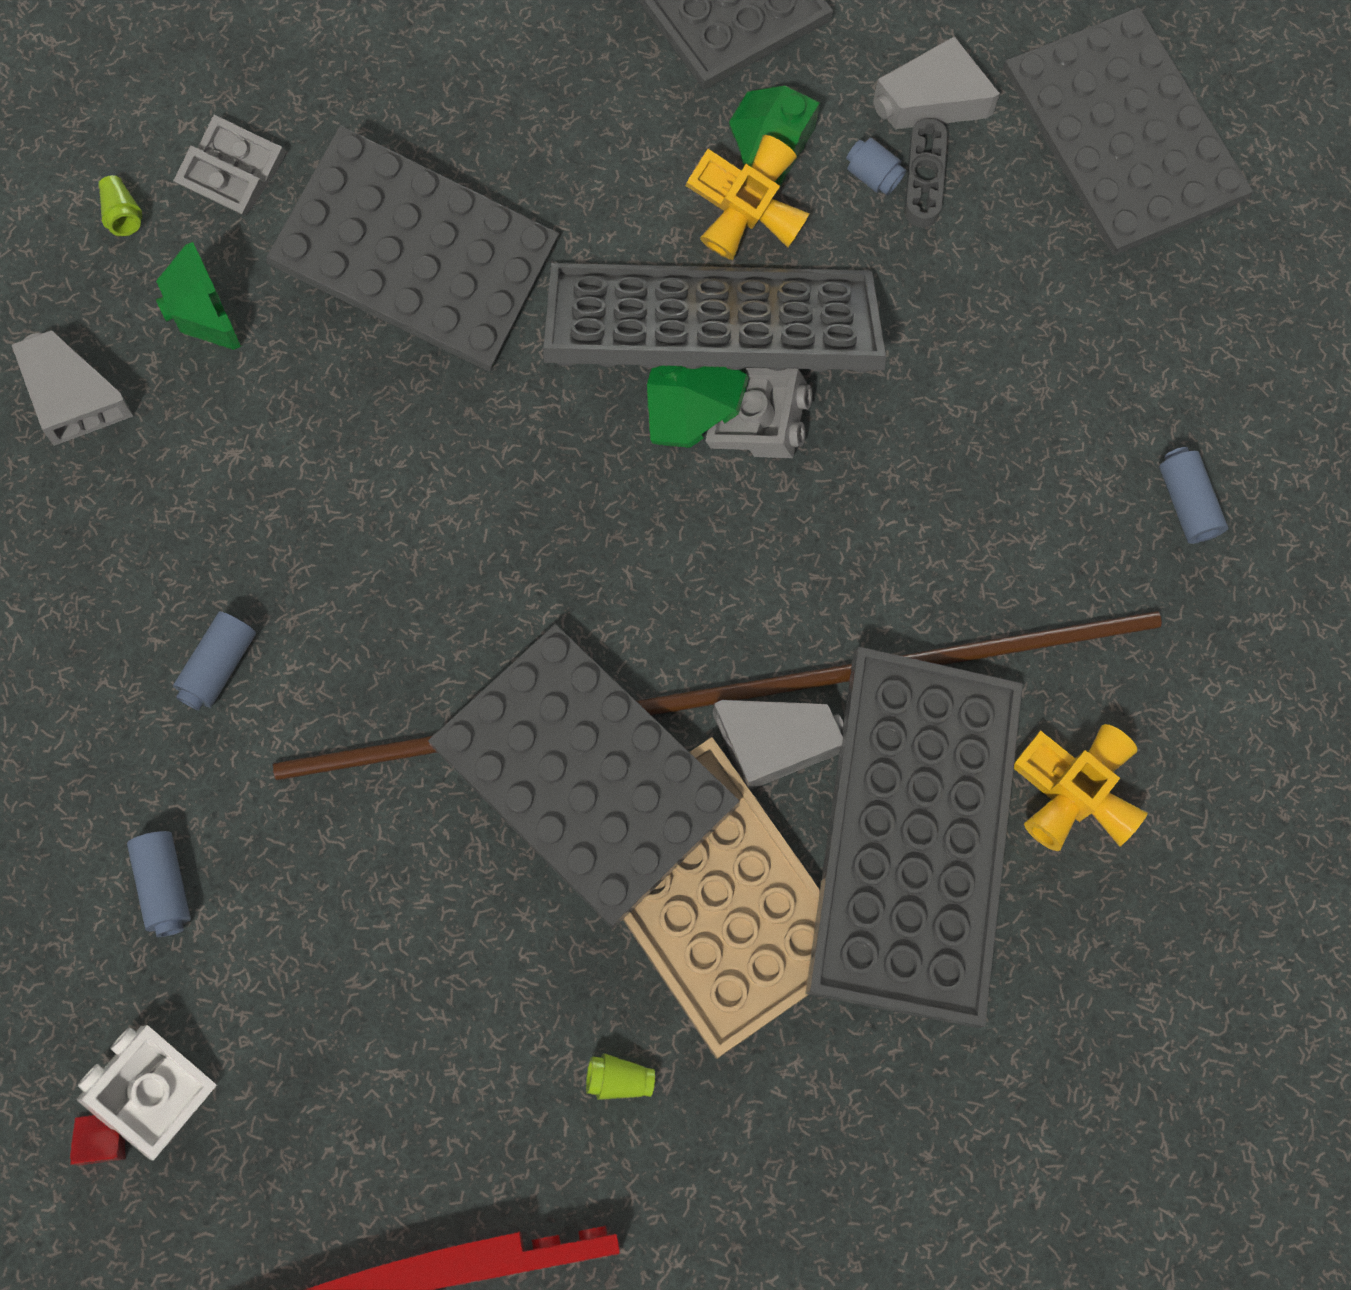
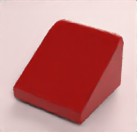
[70,1115,126,1165]

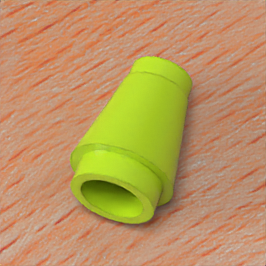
[98,175,142,236]
[586,1053,655,1100]

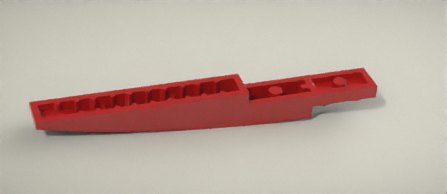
[305,1226,620,1290]

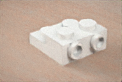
[76,1025,217,1161]

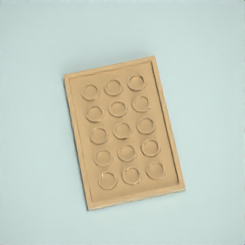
[623,737,820,1059]

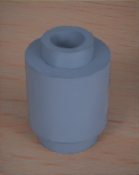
[846,138,907,196]

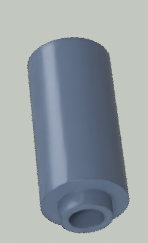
[1159,447,1228,544]
[173,611,256,711]
[127,831,191,937]

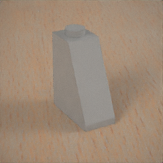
[873,36,1000,129]
[12,330,133,446]
[712,700,844,790]

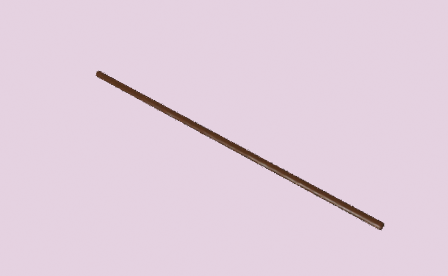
[273,611,1162,780]

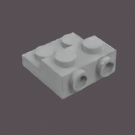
[706,368,812,458]

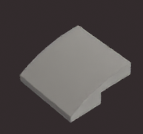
[174,115,287,216]

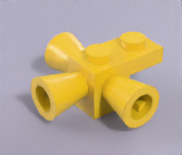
[685,135,810,260]
[1014,724,1148,851]

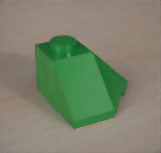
[729,86,820,188]
[155,242,241,350]
[647,365,749,448]

